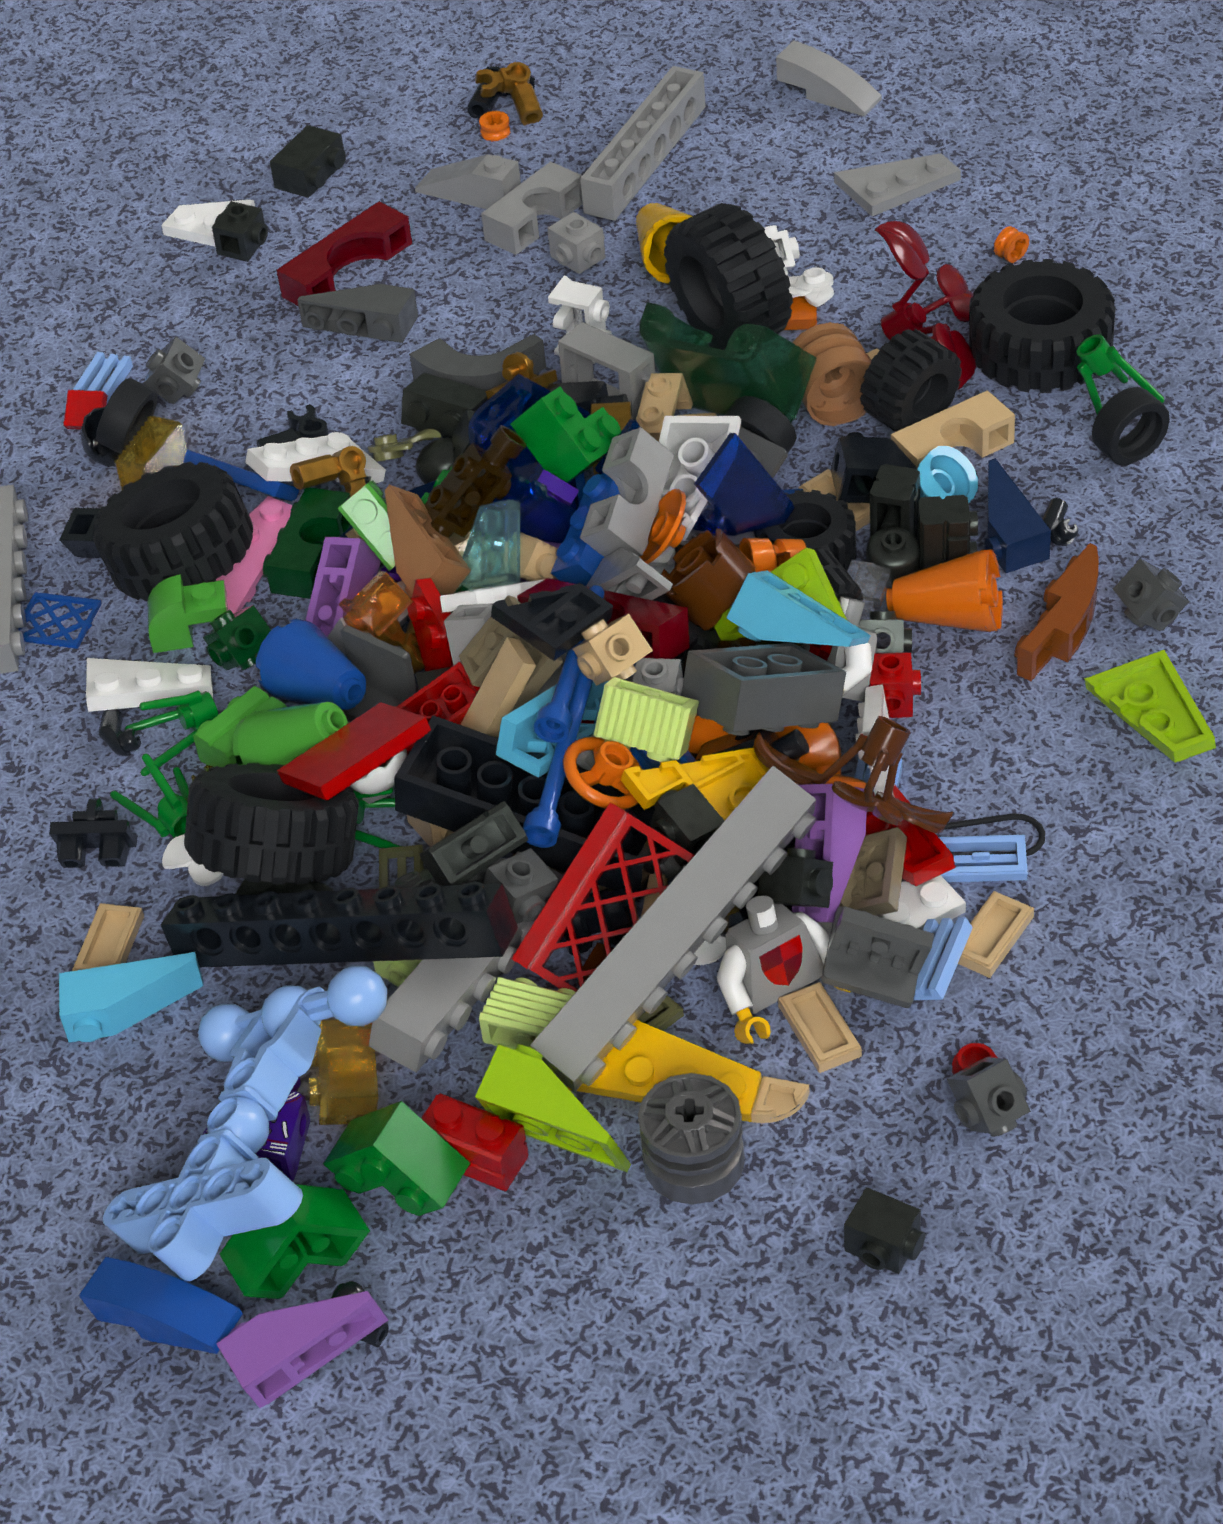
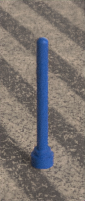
[534,585,605,743]
[522,670,593,848]

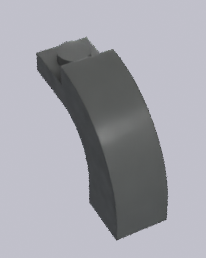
[409,333,546,391]

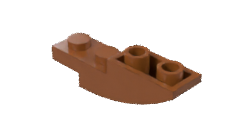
[1014,543,1099,681]

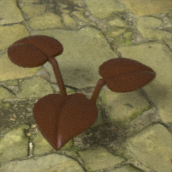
[754,716,953,834]

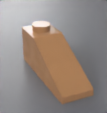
[385,485,471,597]

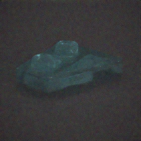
[456,499,520,590]

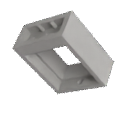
[558,322,655,429]

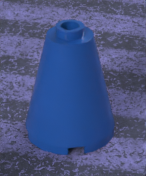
[256,618,367,710]

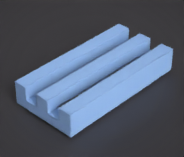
[73,352,133,403]
[939,835,1028,882]
[913,917,973,1001]

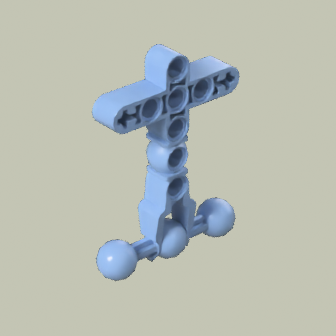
[103,966,387,1281]

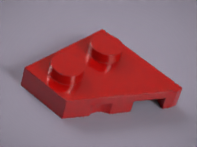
[407,578,453,671]

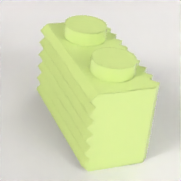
[593,677,699,762]
[479,977,576,1050]

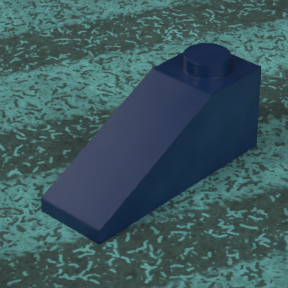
[984,458,1051,573]

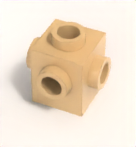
[573,614,653,686]

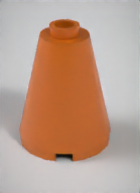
[886,549,1003,632]

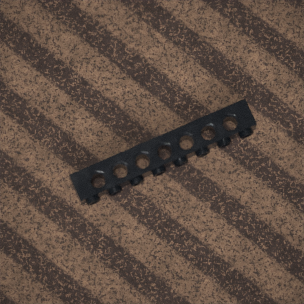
[161,882,518,968]

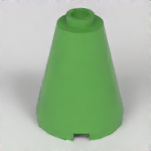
[232,702,348,766]

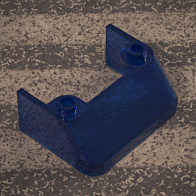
[595,419,794,536]

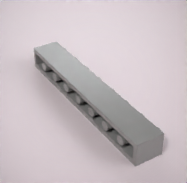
[530,766,817,1092]

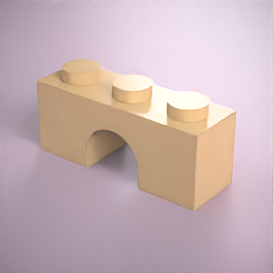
[891,390,1015,468]

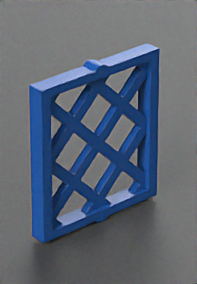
[18,592,102,649]

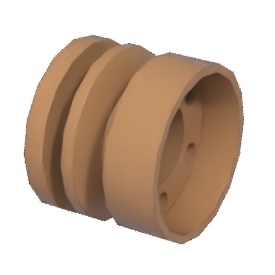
[784,322,871,426]

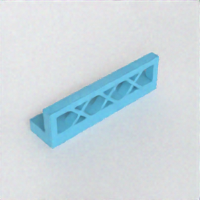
[496,681,608,778]

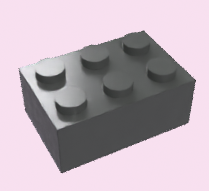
[681,643,847,735]

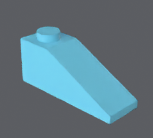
[727,570,871,647]
[59,952,203,1043]

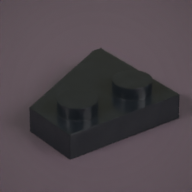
[491,583,613,661]

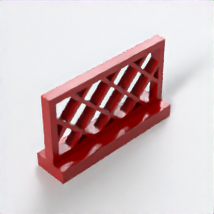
[511,802,695,992]

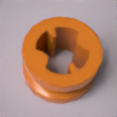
[479,111,511,141]
[994,226,1029,263]

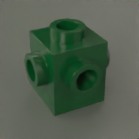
[203,605,271,671]

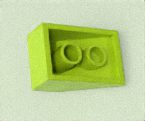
[475,1044,631,1172]

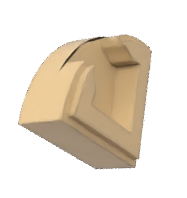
[751,1076,810,1123]

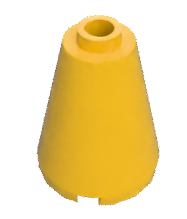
[636,203,692,284]

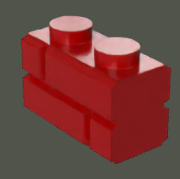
[421,1093,529,1192]

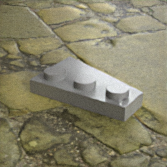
[834,153,961,217]

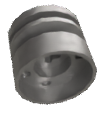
[638,1073,745,1205]

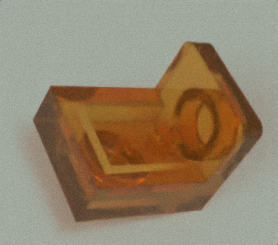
[338,571,413,637]

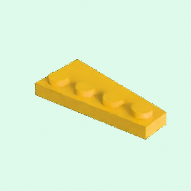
[567,1020,762,1122]

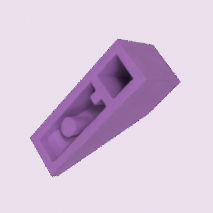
[306,537,381,637]
[792,784,867,923]
[216,1291,388,1408]

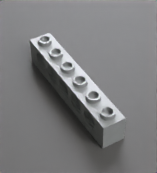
[580,66,706,221]

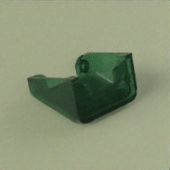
[639,302,817,423]

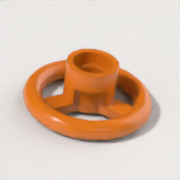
[563,737,643,810]

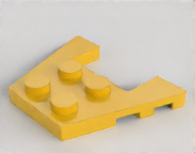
[621,748,769,821]

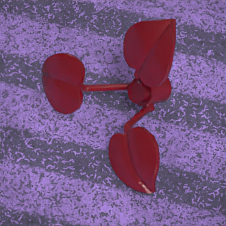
[874,221,976,390]

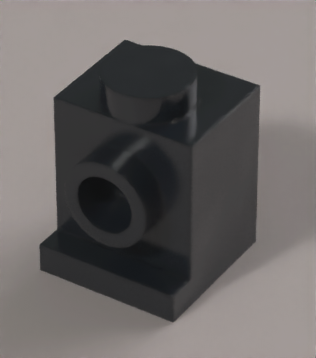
[59,508,102,559]

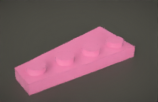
[216,496,293,614]

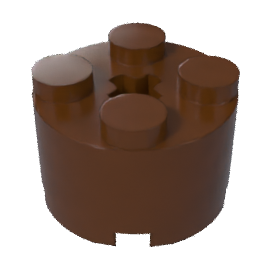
[661,529,755,631]

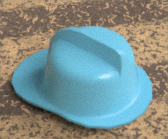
[917,446,978,503]

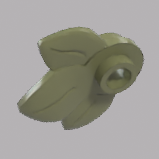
[368,428,441,461]

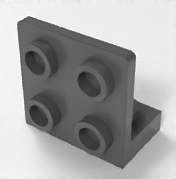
[340,625,418,722]

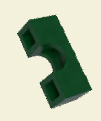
[263,487,351,599]

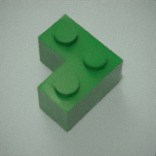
[510,386,623,483]
[323,1101,470,1216]
[219,1184,370,1299]

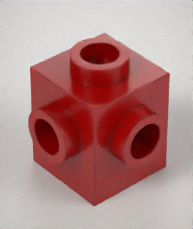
[869,653,921,718]

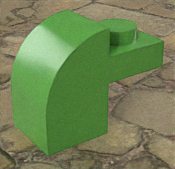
[147,574,228,653]

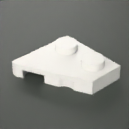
[161,199,255,246]
[440,579,545,613]

